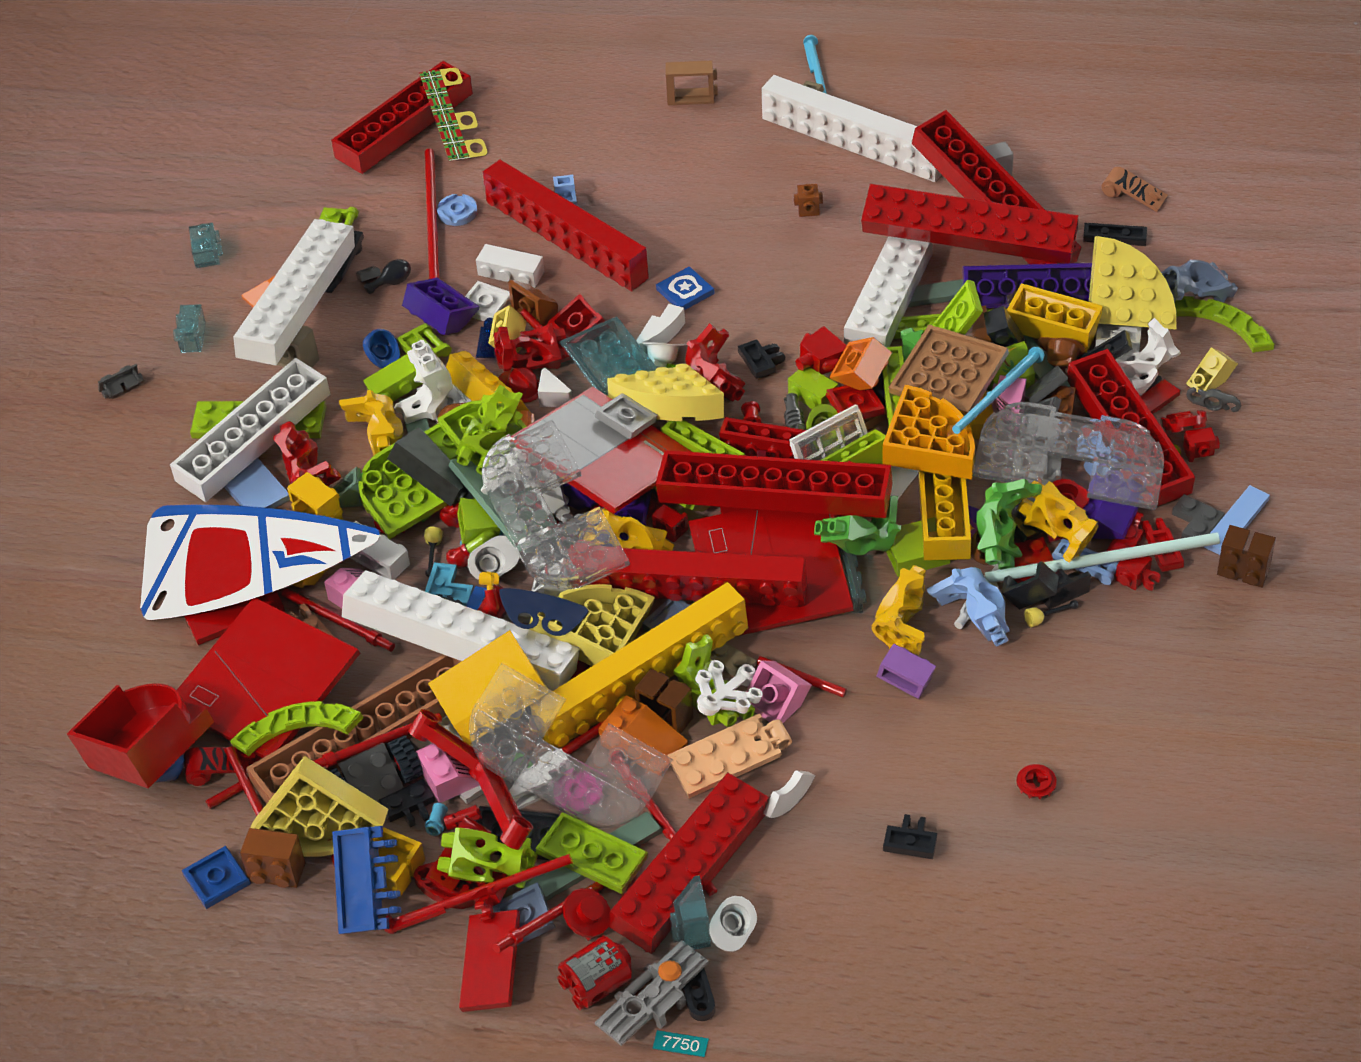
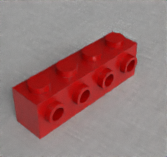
[719,417,812,459]

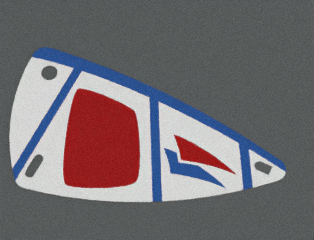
[140,505,380,620]

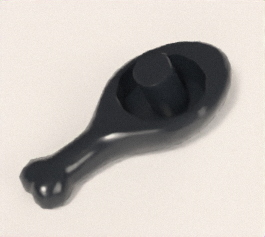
[364,259,411,294]

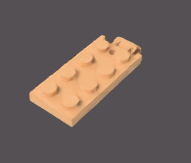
[668,713,792,799]

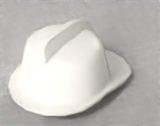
[643,342,687,367]
[468,536,520,580]
[709,896,757,952]

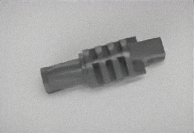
[784,393,806,430]

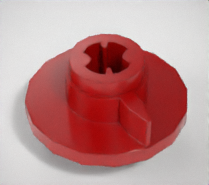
[563,888,611,941]

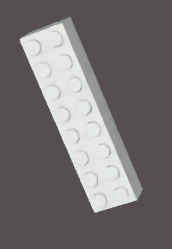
[844,236,933,347]
[170,358,330,502]

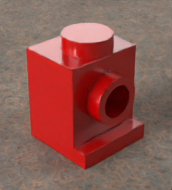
[1183,427,1220,462]
[652,504,689,542]

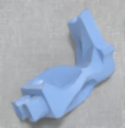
[927,567,1010,646]

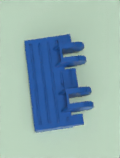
[332,826,402,934]

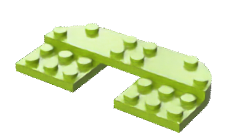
[359,400,527,539]

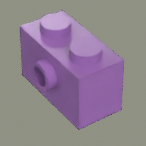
[876,643,936,699]

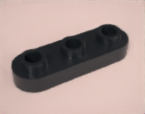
[682,968,715,1021]

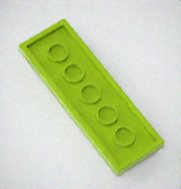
[190,401,326,439]

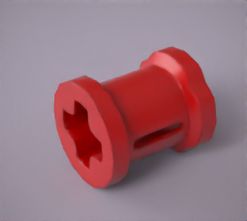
[741,401,762,423]

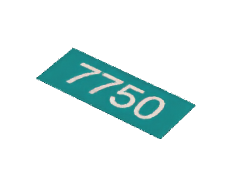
[652,1030,709,1057]

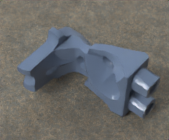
[1160,260,1238,303]

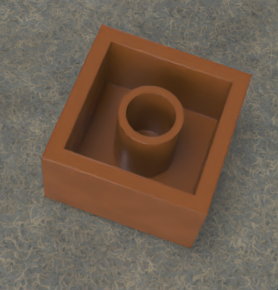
[240,828,305,888]

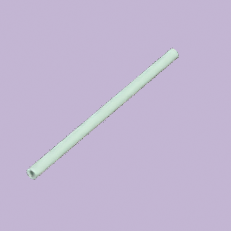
[985,532,1220,583]

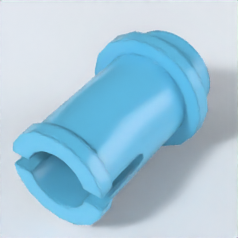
[425,803,448,836]

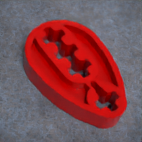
[414,861,484,909]

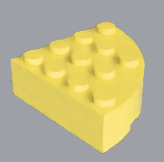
[1089,236,1176,329]
[607,364,724,421]
[529,584,655,666]
[250,756,389,857]

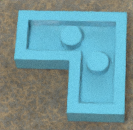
[425,562,474,606]

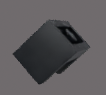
[1001,561,1059,610]

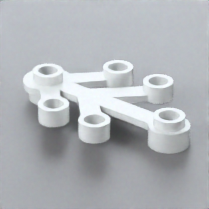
[695,660,763,716]

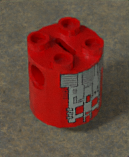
[557,935,632,1010]

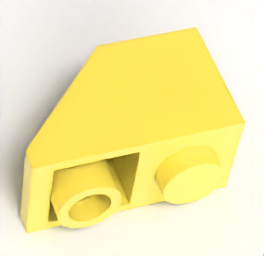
[1186,348,1238,392]

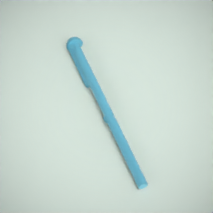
[803,35,827,94]
[952,347,1045,434]

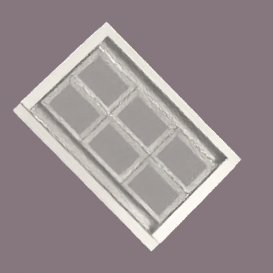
[789,404,868,460]

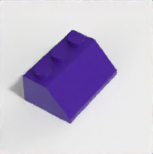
[402,278,480,335]
[1083,471,1146,539]

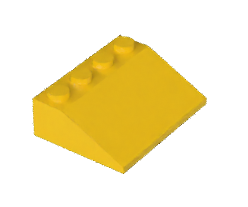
[428,630,550,745]

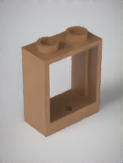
[666,60,718,105]

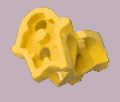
[339,390,403,456]
[1017,480,1098,563]
[580,508,674,551]
[871,565,926,655]

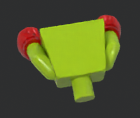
[440,498,500,569]

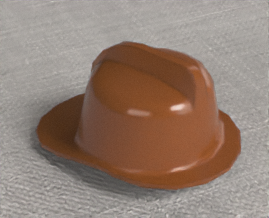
[1037,337,1085,367]

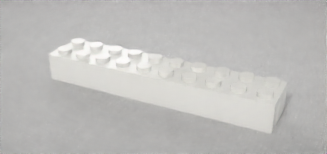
[762,75,942,182]
[233,219,355,365]
[342,570,580,693]

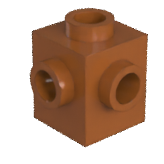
[794,184,823,217]

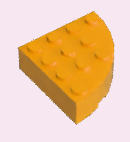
[883,385,975,480]

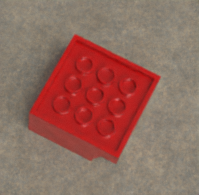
[67,683,214,789]

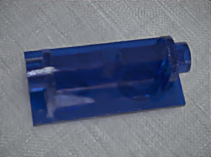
[476,318,496,358]

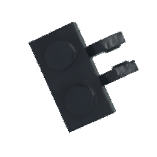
[738,339,786,379]
[379,779,435,828]
[883,814,937,859]

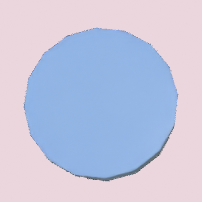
[437,194,477,226]

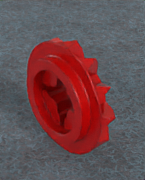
[1016,764,1057,799]

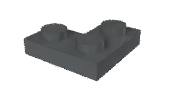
[1172,494,1225,548]

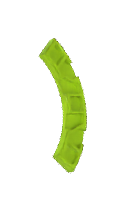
[1174,296,1275,353]
[230,701,364,756]

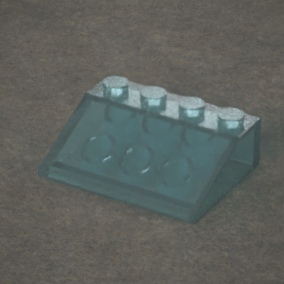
[560,316,657,396]

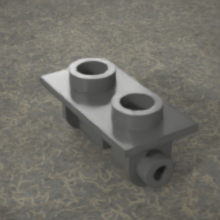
[98,364,144,399]

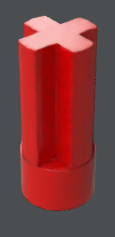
[444,804,482,831]

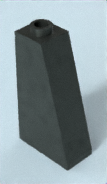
[387,427,469,506]

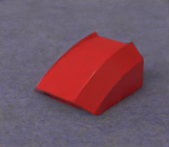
[548,294,609,348]

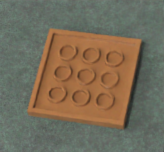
[888,325,1009,416]

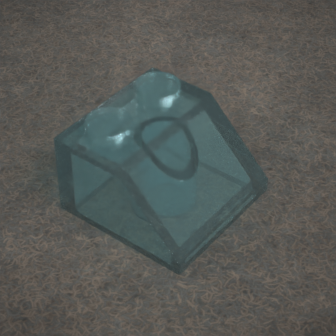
[670,875,711,950]

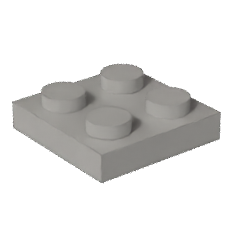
[595,393,657,439]

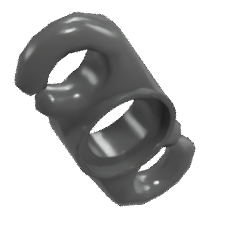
[1186,387,1241,412]

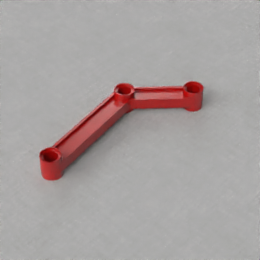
[408,709,533,850]

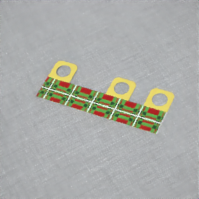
[419,68,487,161]

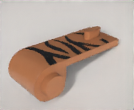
[1101,167,1168,212]

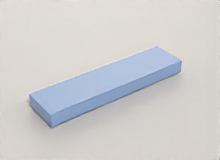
[1204,485,1270,555]

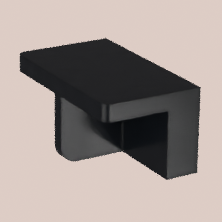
[1042,568,1091,610]

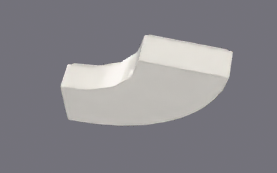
[764,770,815,818]

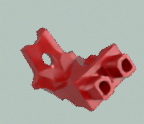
[493,323,572,371]
[685,323,745,402]
[273,421,341,486]

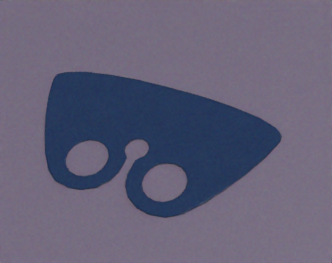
[499,588,588,636]

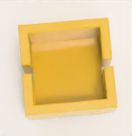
[287,472,343,520]
[373,827,425,898]

